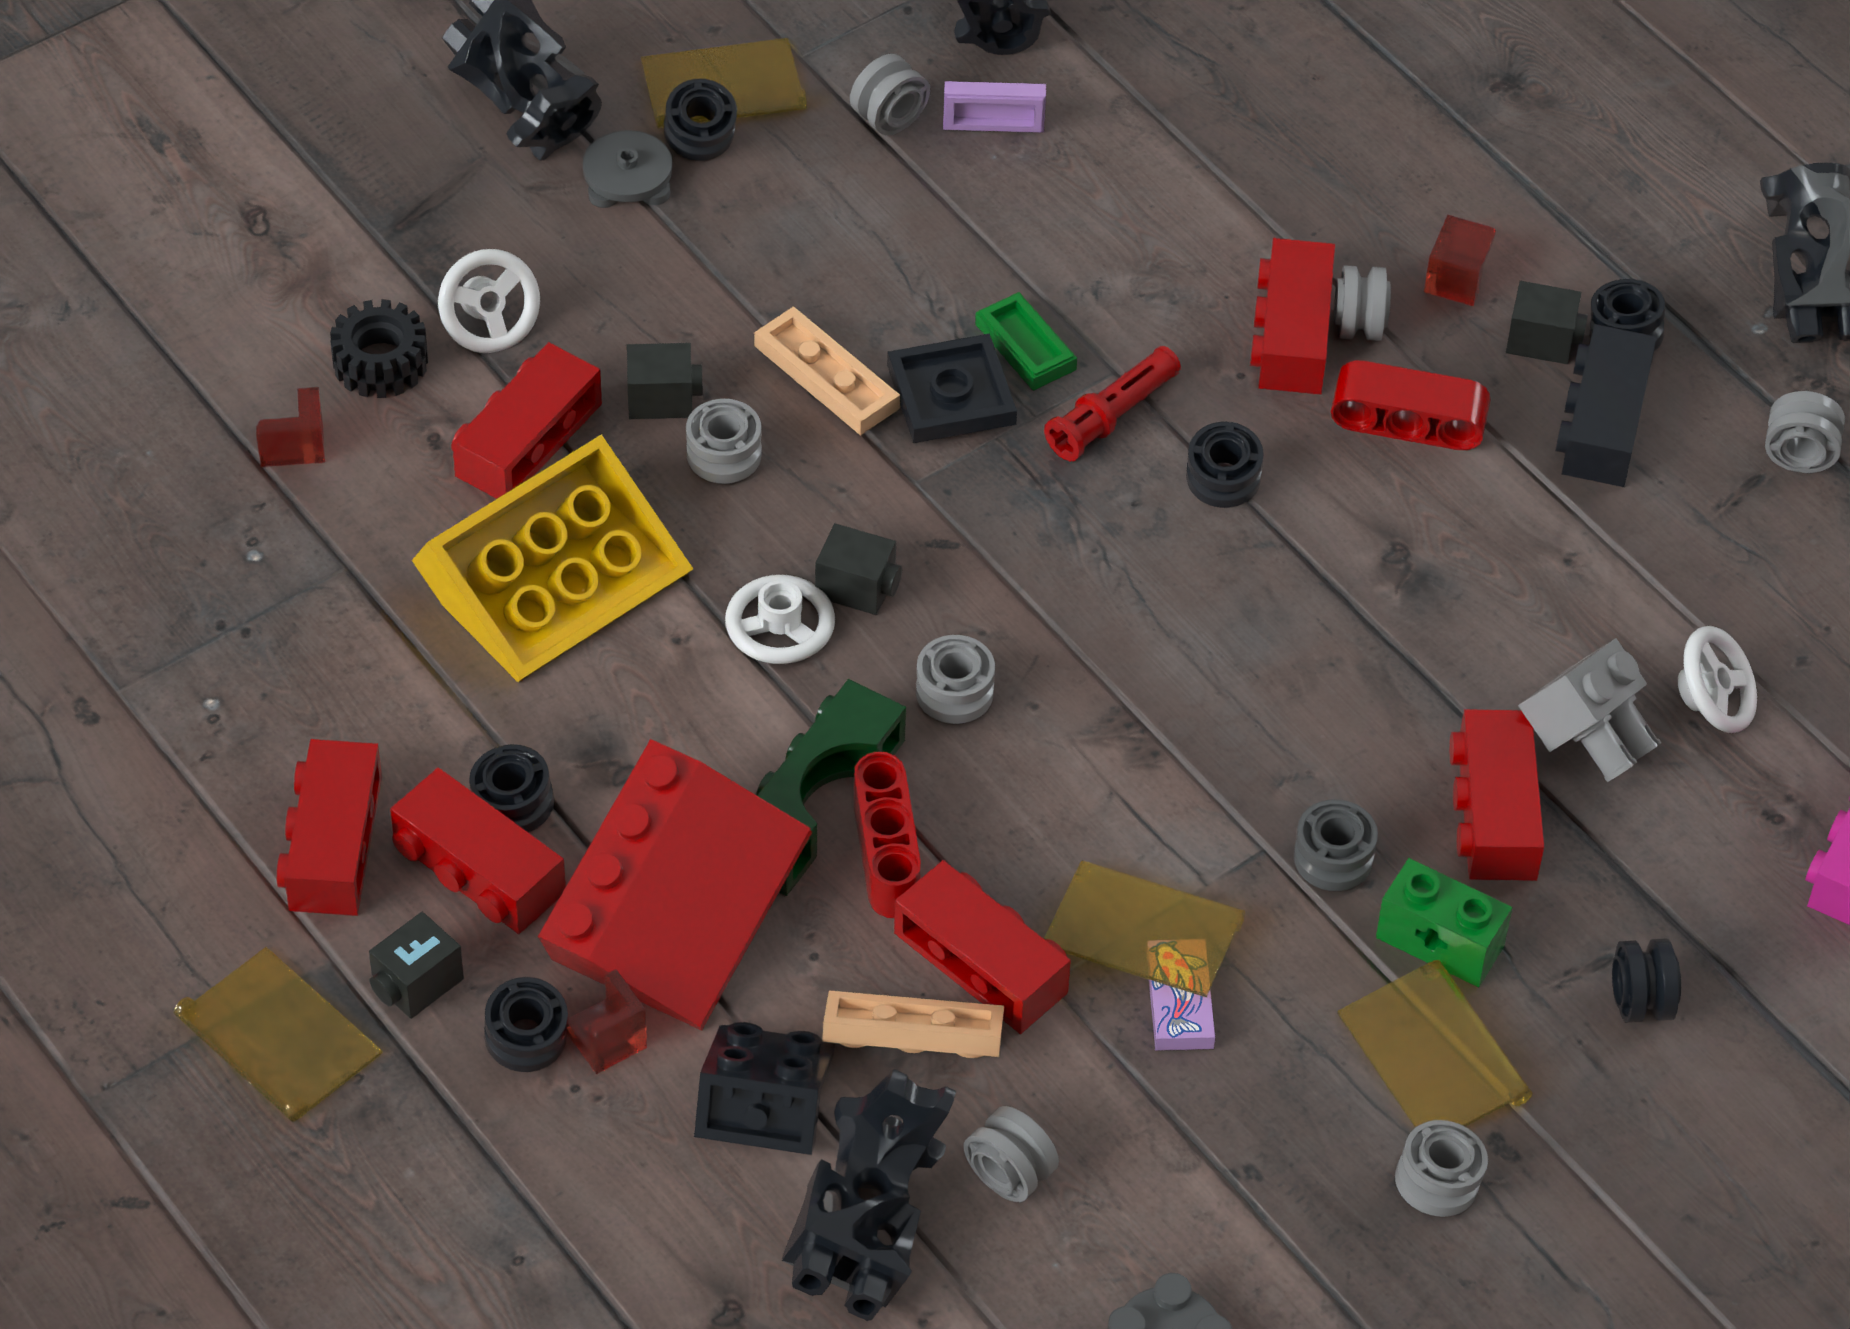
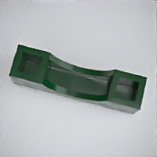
[756,679,906,896]

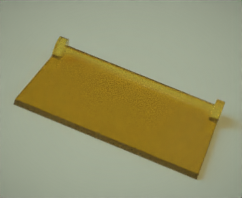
[641,38,807,128]
[1044,860,1245,998]
[174,947,382,1122]
[1337,960,1533,1127]

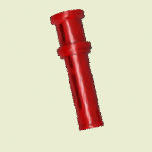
[1044,346,1181,462]

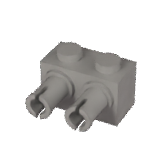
[1518,638,1662,782]

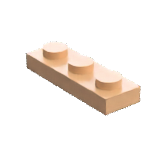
[754,306,900,436]
[822,991,1004,1058]

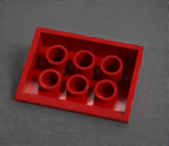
[538,739,812,1031]

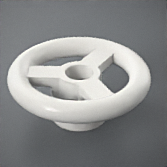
[438,249,540,353]
[725,575,835,664]
[1678,626,1757,733]

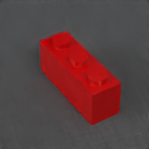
[1250,238,1335,395]
[451,342,602,499]
[1449,709,1544,881]
[276,739,382,916]
[390,767,566,935]
[894,860,1071,1035]

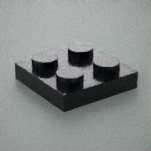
[887,333,1017,443]

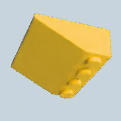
[412,434,693,682]

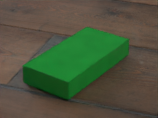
[975,292,1077,391]

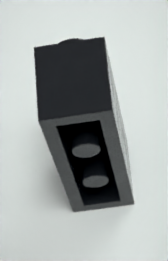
[1555,324,1657,488]

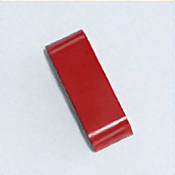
[1331,360,1491,450]
[854,752,921,918]

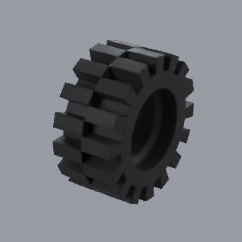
[330,299,428,398]

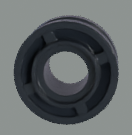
[664,78,737,161]
[1590,279,1665,351]
[1186,421,1264,508]
[469,744,554,833]
[1612,938,1681,1023]
[484,977,568,1072]

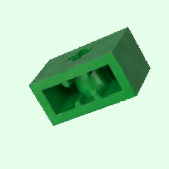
[1376,858,1513,988]

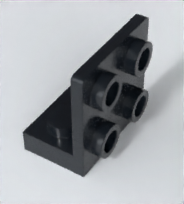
[694,1022,835,1155]

